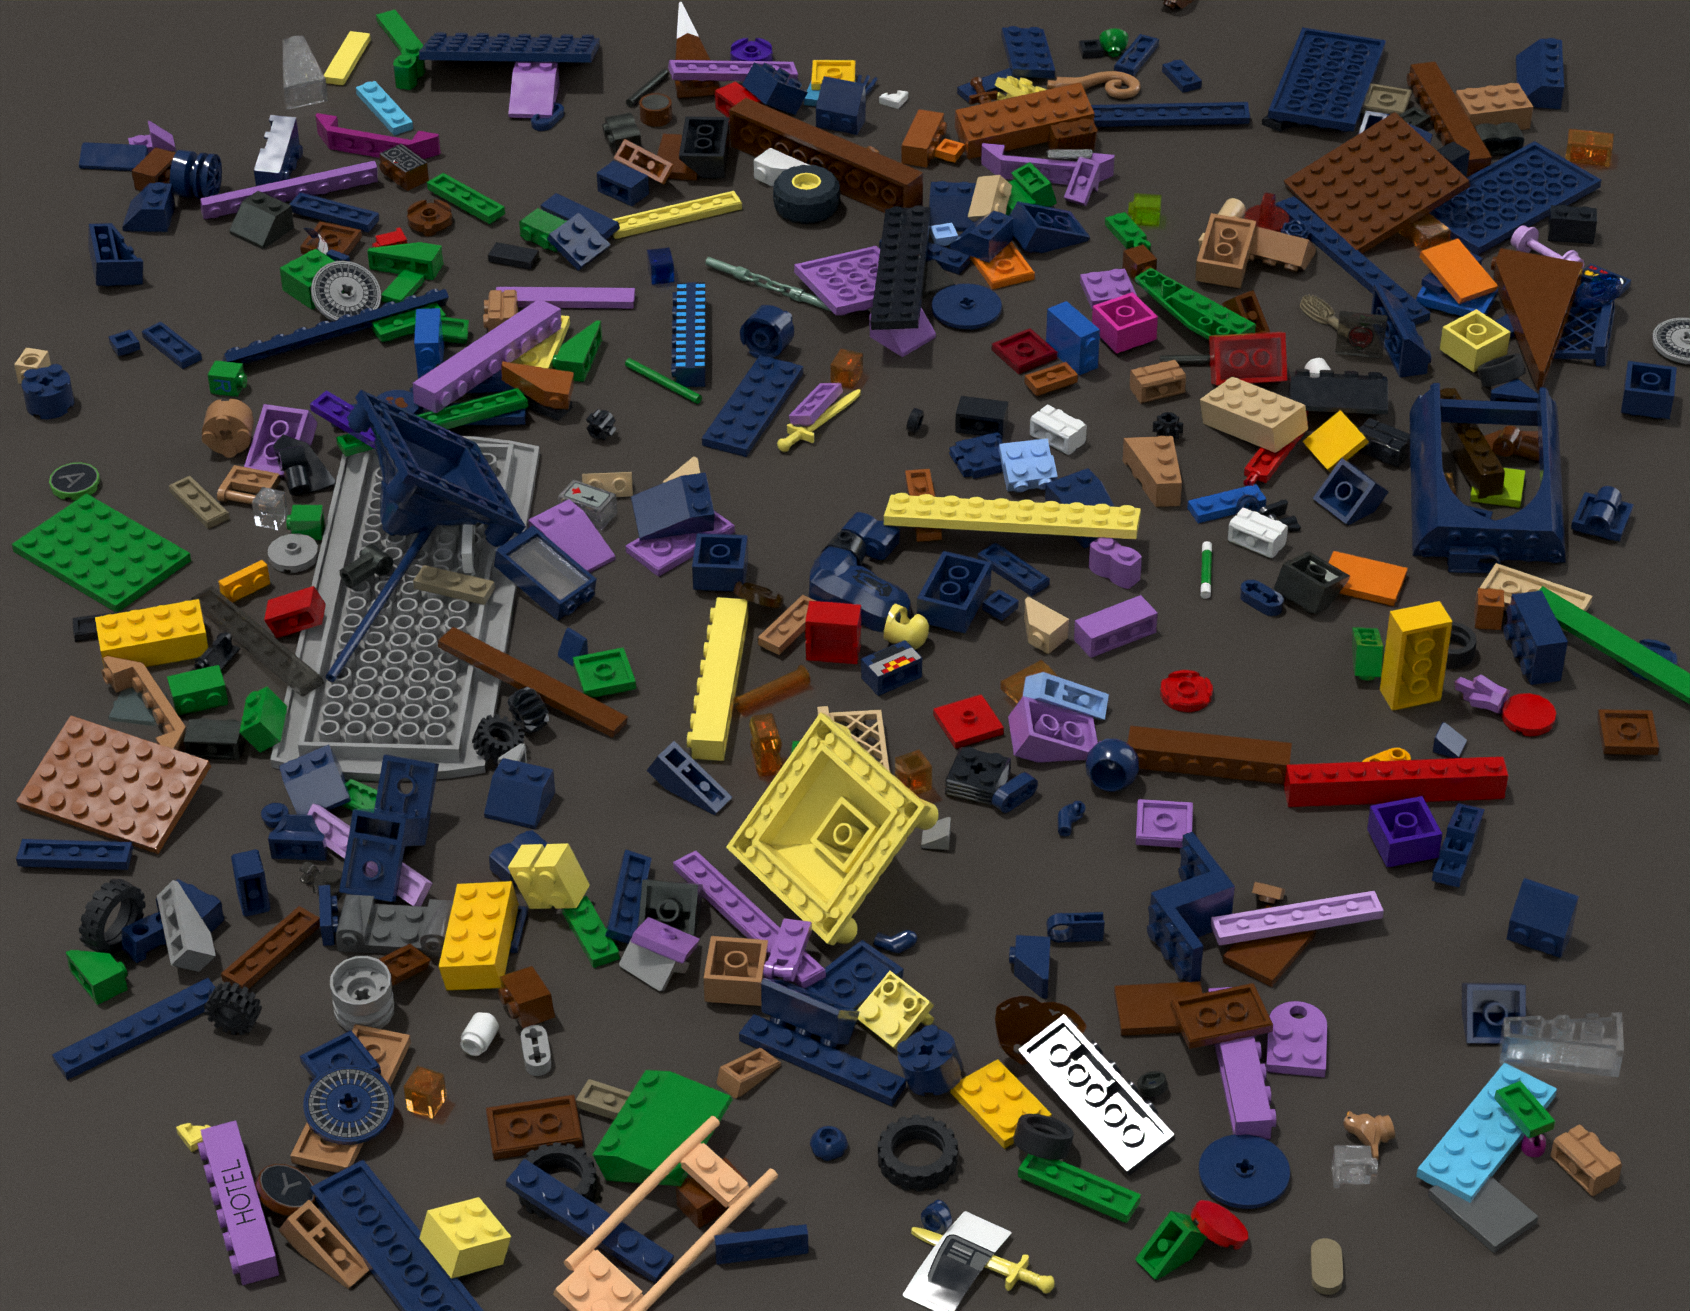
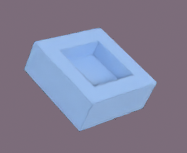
[930,223,958,246]

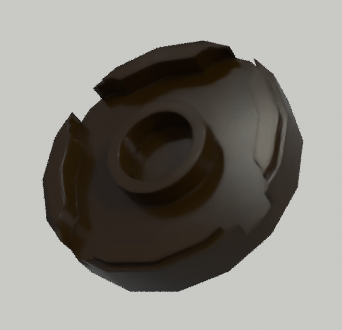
[733,581,784,608]

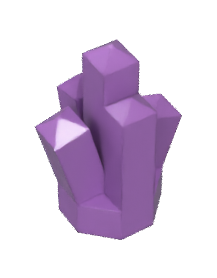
[1454,675,1510,714]

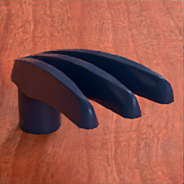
[857,75,878,96]

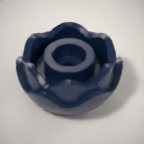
[1281,220,1310,239]
[810,1126,848,1161]

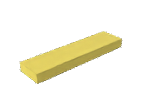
[323,31,371,85]

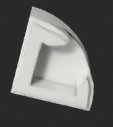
[879,90,908,109]

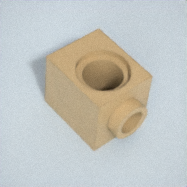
[14,348,51,384]

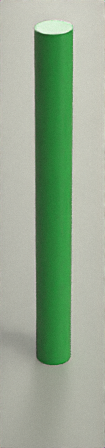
[625,358,702,404]

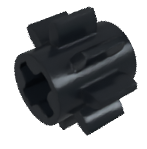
[586,409,616,440]
[1152,412,1183,441]

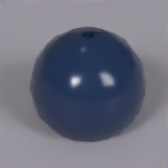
[1086,739,1139,792]

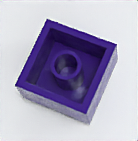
[1367,796,1442,867]

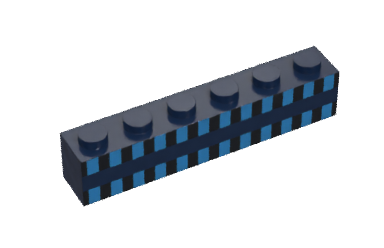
[671,282,706,387]

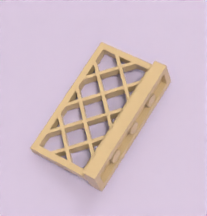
[817,706,890,772]

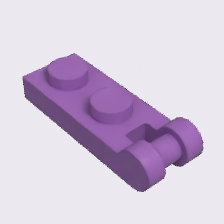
[763,918,812,982]

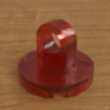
[1244,192,1289,233]

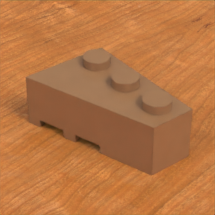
[1123,436,1182,507]

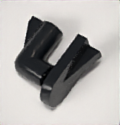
[1258,499,1301,531]

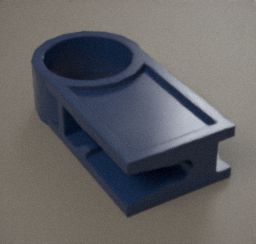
[1447,546,1500,574]
[1046,912,1105,943]

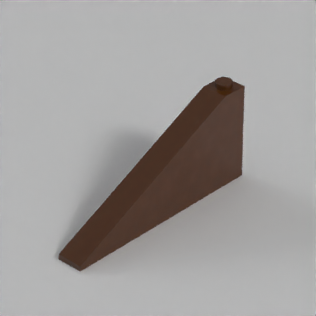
[1491,248,1583,390]

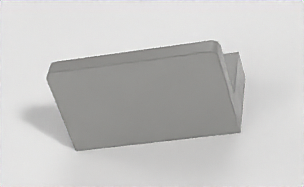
[619,940,690,991]

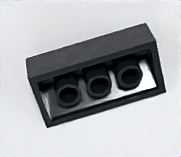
[1288,369,1388,415]

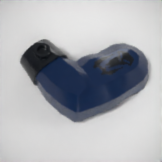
[808,530,912,632]

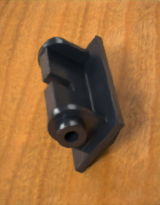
[190,632,240,671]

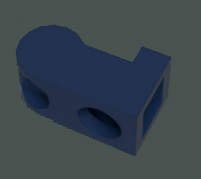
[121,912,167,963]

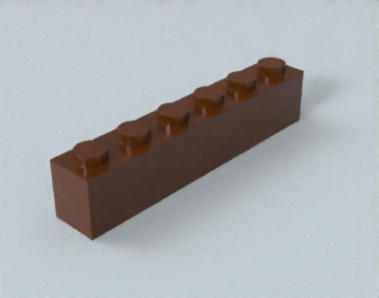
[1127,726,1292,784]

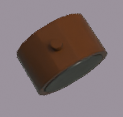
[639,93,672,127]

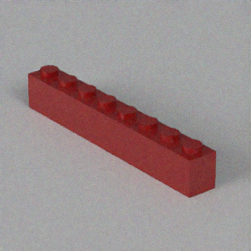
[1284,757,1508,807]

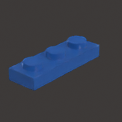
[1187,484,1267,523]

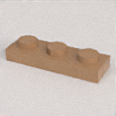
[758,595,815,655]

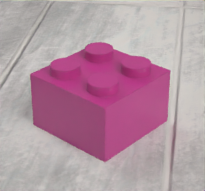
[1092,292,1158,353]

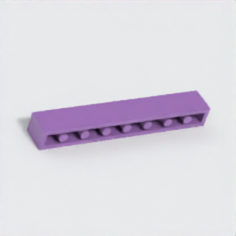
[413,299,562,413]

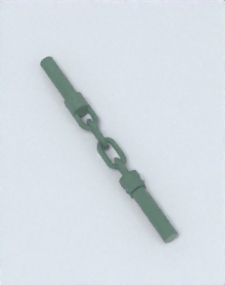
[705,257,831,312]

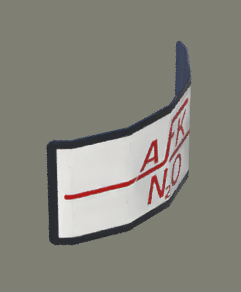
[303,228,329,255]

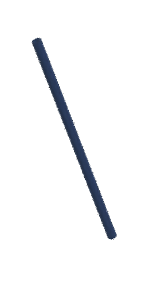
[326,528,434,682]

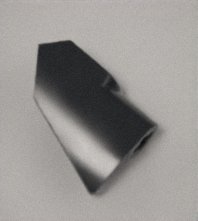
[273,434,336,496]

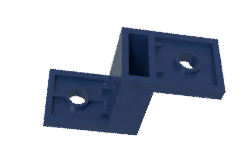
[339,754,439,902]
[1147,831,1235,982]

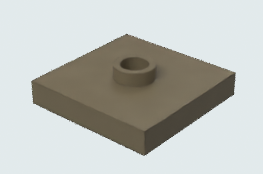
[1361,84,1412,115]

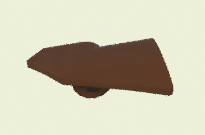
[1484,425,1539,462]

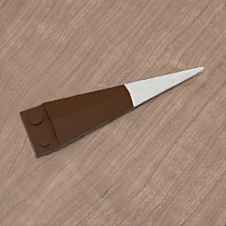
[675,2,720,98]

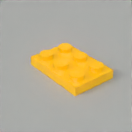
[950,1059,1052,1149]

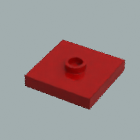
[933,694,1004,749]

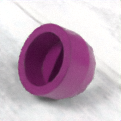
[1521,1134,1546,1157]

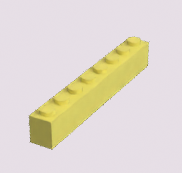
[687,597,749,761]

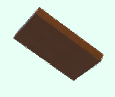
[657,134,698,180]
[1223,905,1316,987]
[1114,981,1202,1036]
[1170,983,1273,1049]
[486,1095,583,1160]

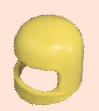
[884,604,929,650]

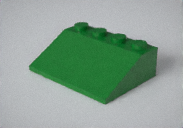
[592,1070,733,1186]

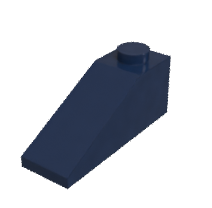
[646,741,732,815]

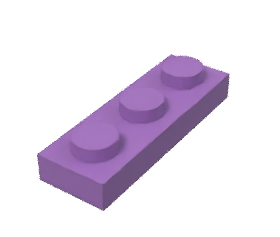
[789,383,843,426]

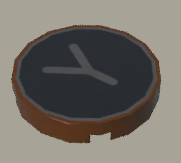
[255,1164,315,1215]

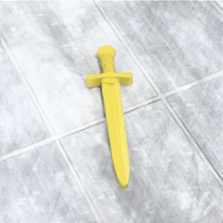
[777,389,861,452]
[911,1227,1055,1294]

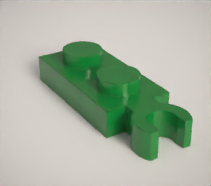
[1105,212,1151,251]

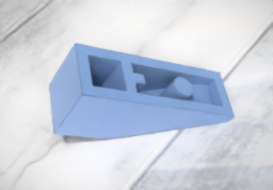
[1023,672,1109,720]

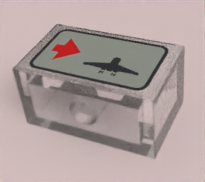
[558,479,617,530]

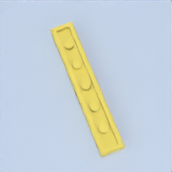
[612,191,742,239]

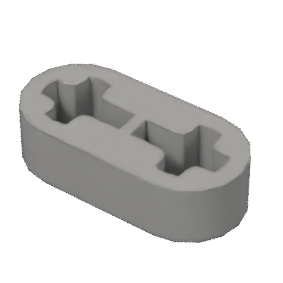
[521,1025,551,1076]

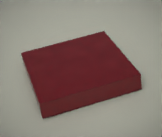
[991,328,1058,375]

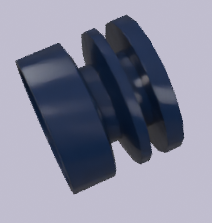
[170,150,222,199]

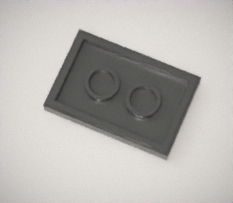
[1428,1176,1539,1253]

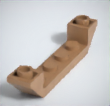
[101,656,186,752]

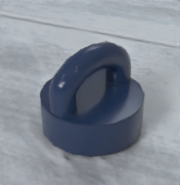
[921,1200,952,1234]

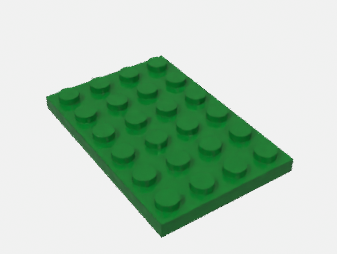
[12,493,191,612]

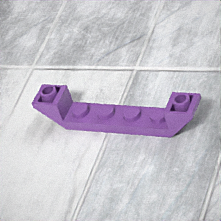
[981,143,1115,185]

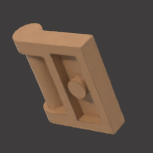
[217,465,281,509]

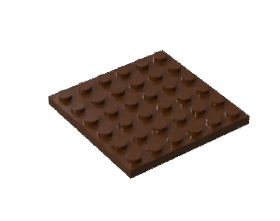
[1284,112,1471,254]

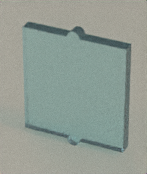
[109,688,168,726]

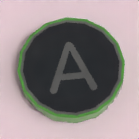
[49,462,100,500]

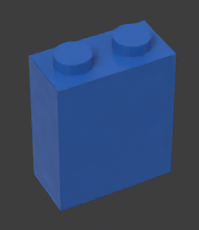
[1046,301,1100,375]
[414,308,444,379]

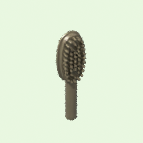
[1300,294,1350,338]

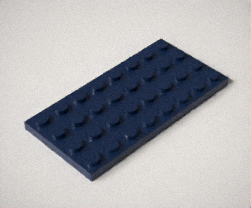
[1268,27,1386,132]
[419,32,600,62]
[1419,141,1602,255]

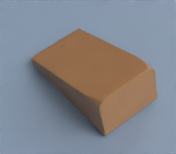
[717,1048,781,1099]

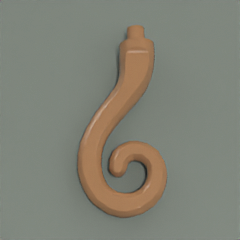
[1047,71,1141,99]

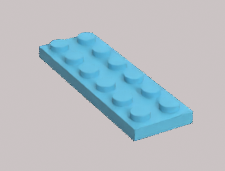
[1416,1062,1557,1202]

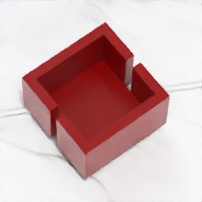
[805,601,861,664]

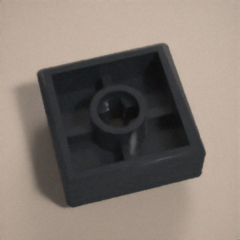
[945,747,1011,805]

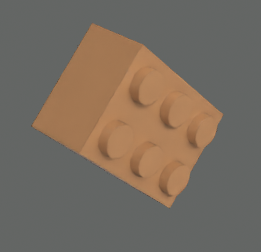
[1456,83,1533,130]

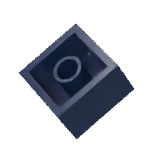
[742,62,808,115]
[1621,361,1677,419]
[692,533,748,592]

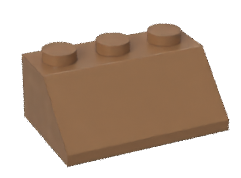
[1248,227,1316,272]

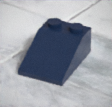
[1010,201,1090,253]
[1045,468,1115,549]
[631,472,715,541]

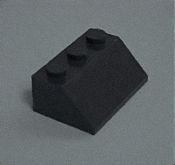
[679,116,730,179]

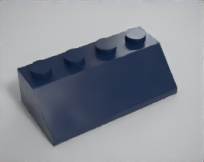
[1516,38,1564,109]
[1370,283,1431,377]

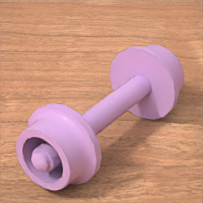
[1511,226,1584,270]

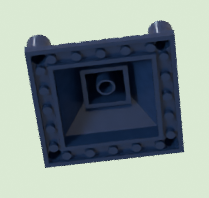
[347,390,526,547]

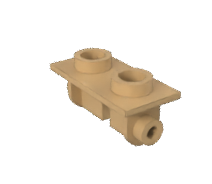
[582,472,633,497]

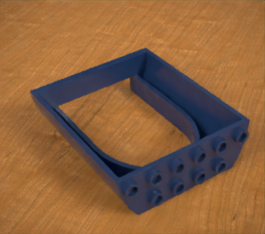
[1409,383,1566,563]

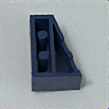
[88,223,143,286]

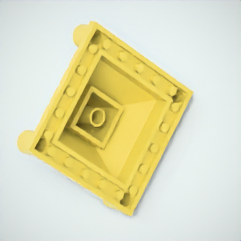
[726,712,939,946]

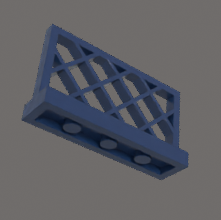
[1553,293,1615,366]

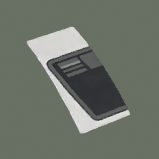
[903,1211,1011,1311]

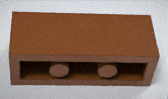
[901,109,947,167]

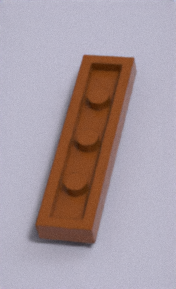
[905,469,942,542]

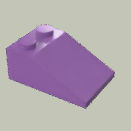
[508,61,560,118]
[244,404,318,477]
[528,499,616,573]
[1008,696,1098,762]

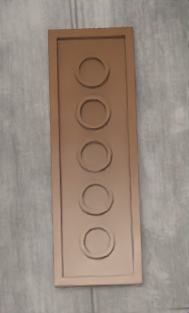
[290,1024,411,1173]

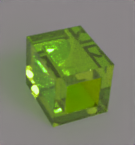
[1128,193,1162,227]

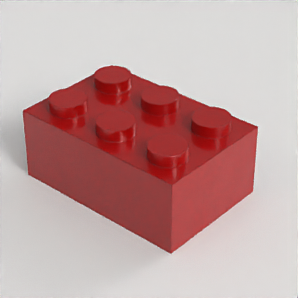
[1209,332,1287,385]

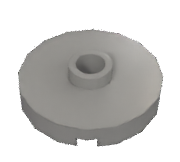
[268,534,319,573]

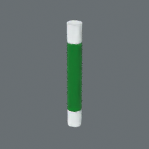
[1201,541,1212,599]

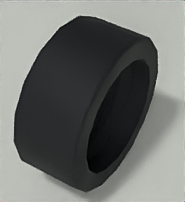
[1477,353,1526,387]
[1446,622,1477,669]
[1013,1114,1074,1160]

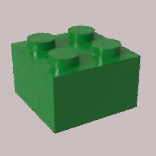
[280,249,345,310]

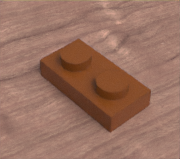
[1024,362,1078,396]

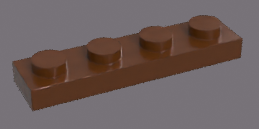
[221,906,320,989]

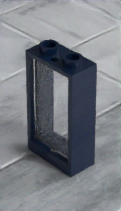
[494,525,597,621]

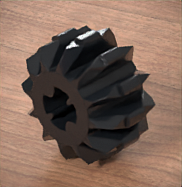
[508,687,549,734]

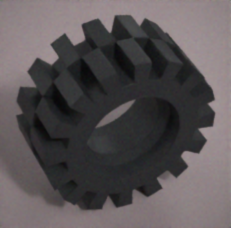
[472,714,525,764]
[204,982,262,1035]

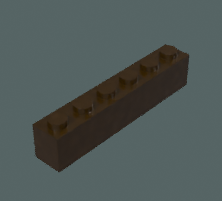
[1440,388,1505,499]

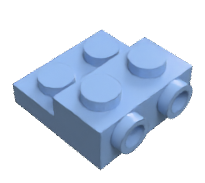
[998,438,1058,492]

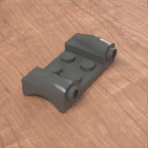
[336,895,453,957]

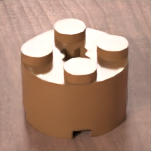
[202,399,254,458]

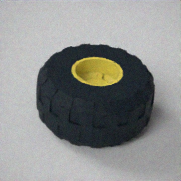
[773,165,840,224]

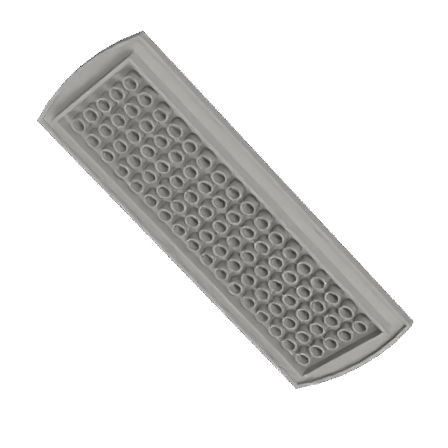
[270,436,540,782]

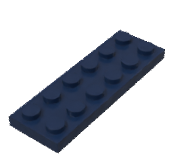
[702,355,804,457]

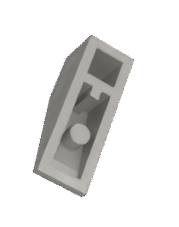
[157,880,216,972]

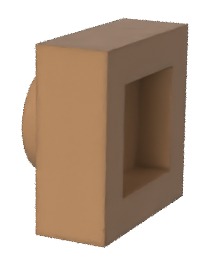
[1252,882,1285,904]

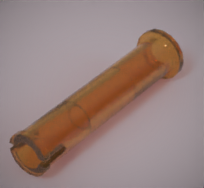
[733,665,811,713]

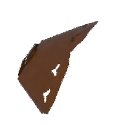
[995,995,1087,1065]

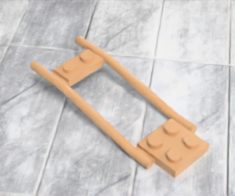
[553,1116,778,1311]

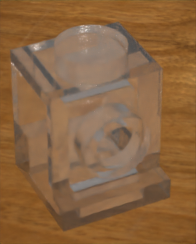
[1331,1145,1378,1188]

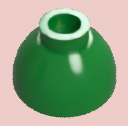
[1099,28,1129,57]

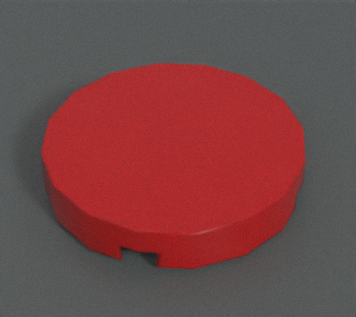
[1160,670,1213,712]
[1502,693,1556,736]
[1191,1200,1248,1250]

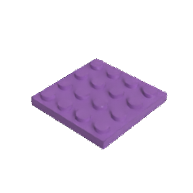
[794,246,880,316]

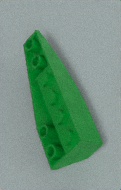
[1135,268,1256,341]

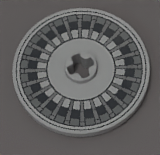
[311,261,381,321]
[1652,318,1690,364]

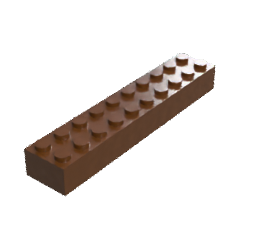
[729,98,923,213]

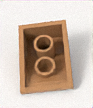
[1195,213,1256,289]

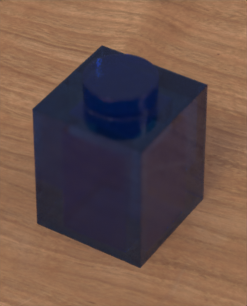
[647,247,675,285]

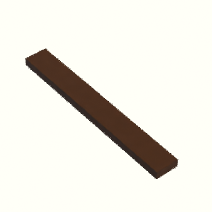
[438,627,628,738]

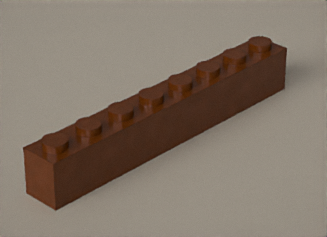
[1407,62,1492,178]

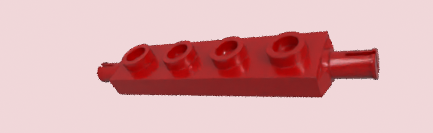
[1243,411,1309,487]

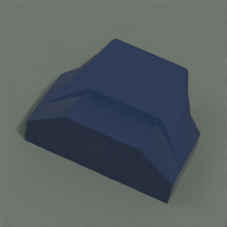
[268,814,328,861]

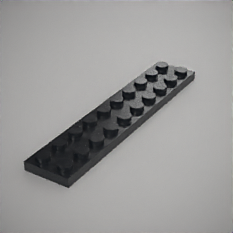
[870,206,931,330]

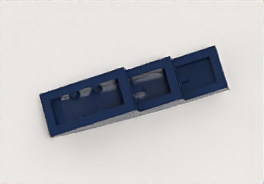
[1432,803,1485,887]

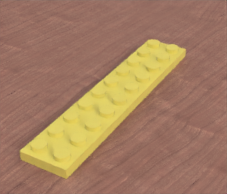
[884,493,1141,539]

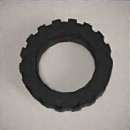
[79,878,146,956]
[878,1115,958,1192]
[517,1143,597,1220]

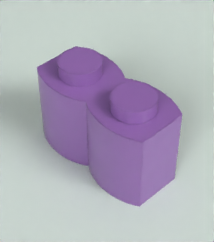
[1089,537,1142,589]

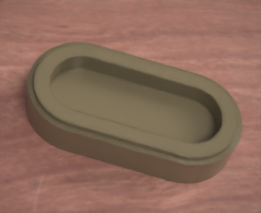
[1310,1238,1343,1295]

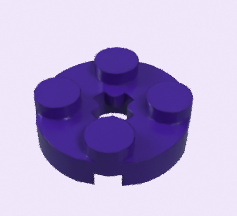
[730,38,773,61]

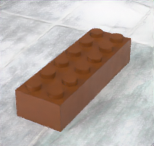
[955,82,1095,159]

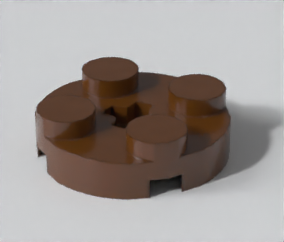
[407,199,453,236]

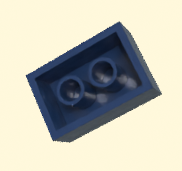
[917,551,992,633]
[1504,590,1568,685]

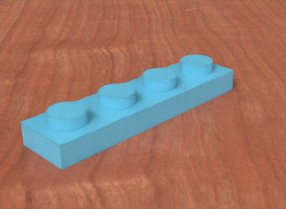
[356,81,413,135]

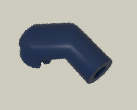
[1058,801,1086,836]
[874,930,917,954]

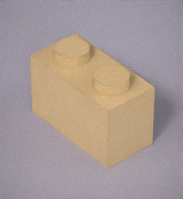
[968,175,1012,222]

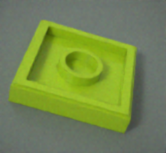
[1470,468,1525,508]

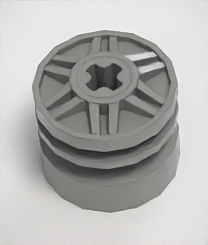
[330,956,394,1031]

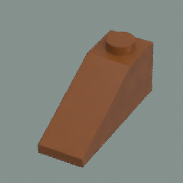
[614,139,675,185]
[501,361,574,410]

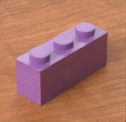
[1074,595,1158,658]

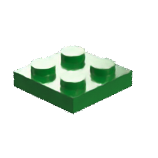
[573,647,636,698]

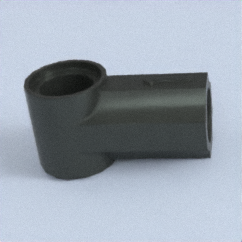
[339,544,393,589]

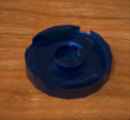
[1575,273,1623,308]

